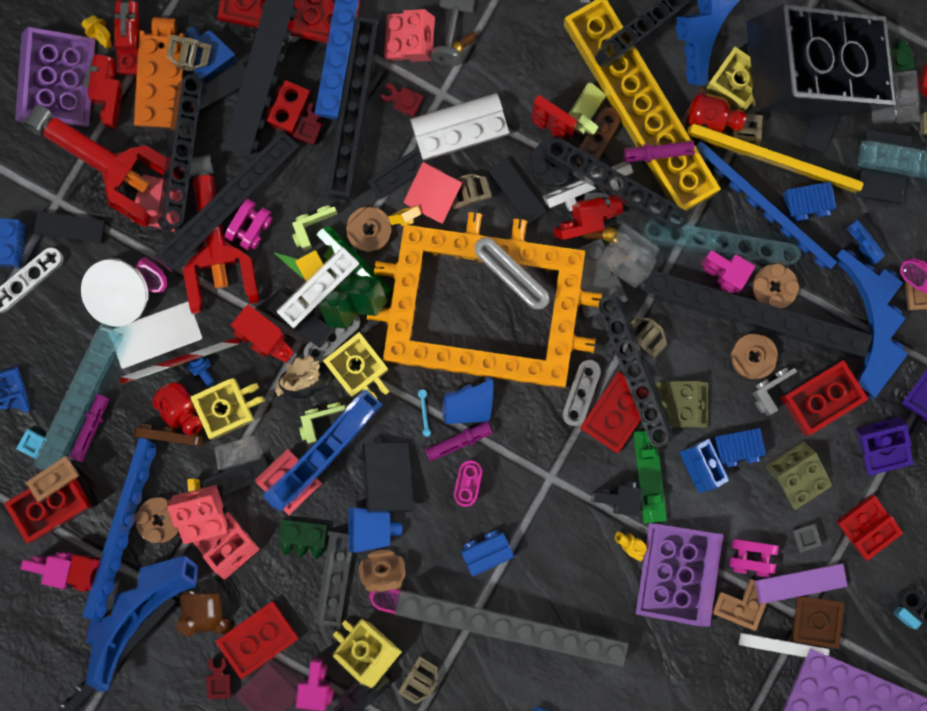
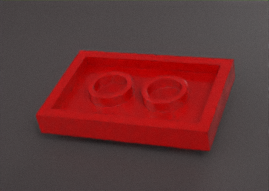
[531,95,577,142]
[580,371,649,454]
[215,601,299,680]

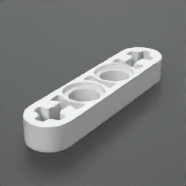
[0,248,64,313]
[739,633,830,657]

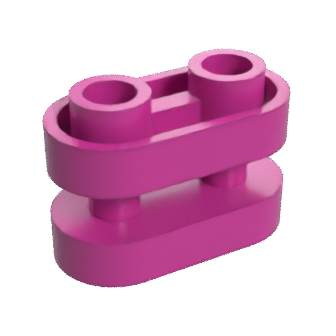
[225,198,273,251]
[454,461,482,507]
[729,539,779,577]

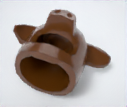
[176,591,233,637]

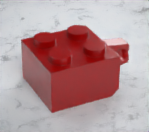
[230,304,295,363]

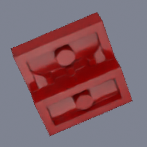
[836,494,903,561]

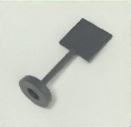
[430,0,475,66]

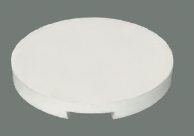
[81,258,148,327]

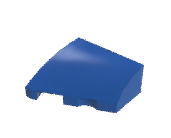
[846,219,886,266]
[0,366,30,413]
[442,376,493,424]

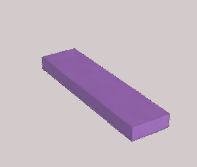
[754,564,848,604]

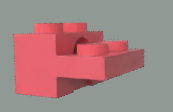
[384,9,435,62]
[167,485,229,544]
[193,512,260,579]

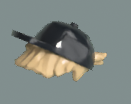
[275,355,332,399]

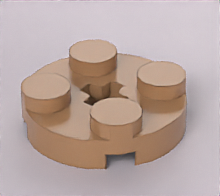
[346,207,392,253]
[752,264,799,309]
[730,334,778,380]
[135,498,179,543]
[359,550,406,592]

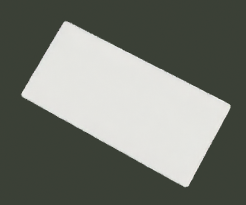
[109,302,202,369]

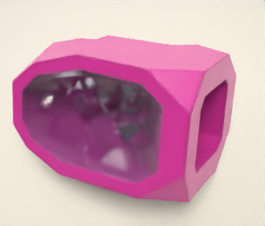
[135,257,167,293]
[900,258,927,293]
[369,589,399,614]

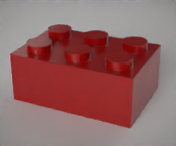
[780,360,869,436]
[4,478,93,543]

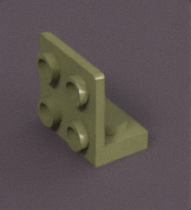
[655,381,709,428]
[765,441,832,510]

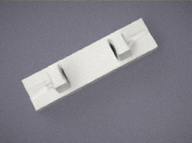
[543,161,634,211]
[277,246,359,328]

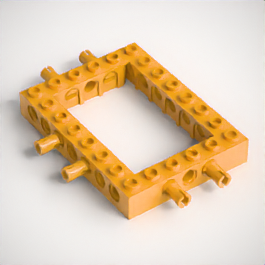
[367,212,602,389]

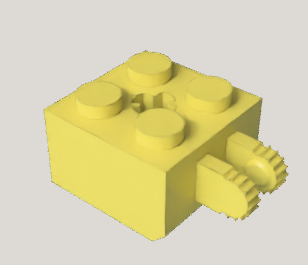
[705,47,755,111]
[323,332,389,399]
[191,378,265,440]
[332,619,402,688]

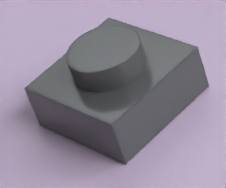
[791,524,822,553]

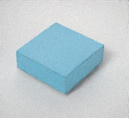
[16,429,49,460]
[893,606,922,629]

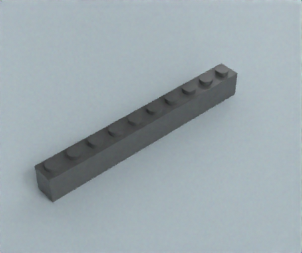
[395,589,628,667]

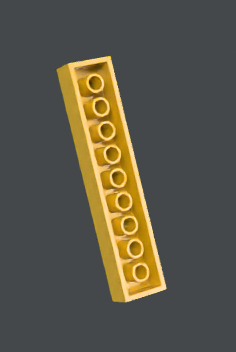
[564,0,721,216]

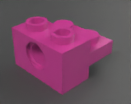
[701,250,756,295]
[21,551,76,589]
[296,657,334,711]

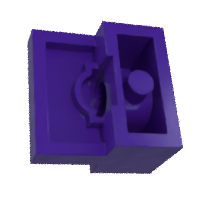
[855,417,914,476]

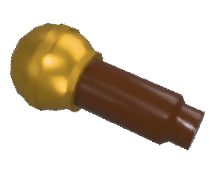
[451,31,478,54]
[583,226,618,242]

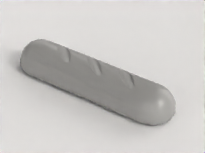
[474,237,549,310]

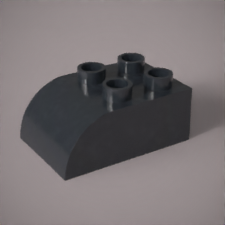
[746,4,896,117]

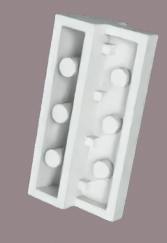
[410,93,509,161]

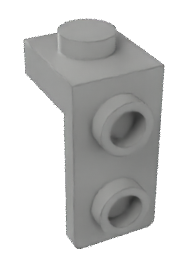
[752,367,797,416]

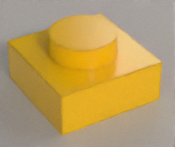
[388,206,421,226]

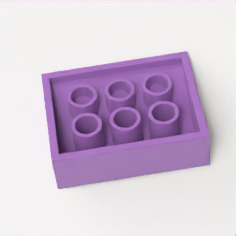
[15,27,95,127]
[636,523,723,627]

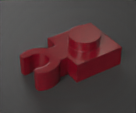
[381,84,423,118]
[293,103,323,146]
[206,657,232,699]

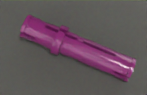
[624,140,695,163]
[69,394,110,462]
[425,421,493,462]

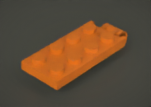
[134,17,186,129]

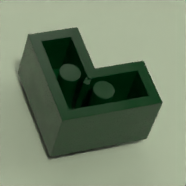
[319,277,388,329]

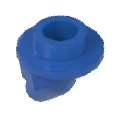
[188,356,215,387]

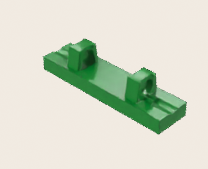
[317,226,393,296]
[633,431,667,523]

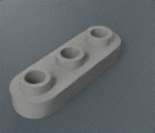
[304,315,361,364]
[563,360,601,426]

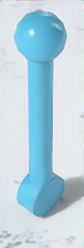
[418,390,431,437]

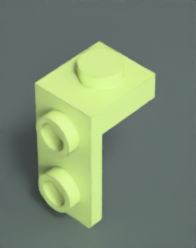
[568,83,606,135]
[292,205,338,251]
[299,402,347,444]

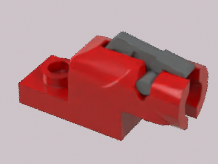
[114,1,141,75]
[83,55,123,129]
[553,192,623,240]

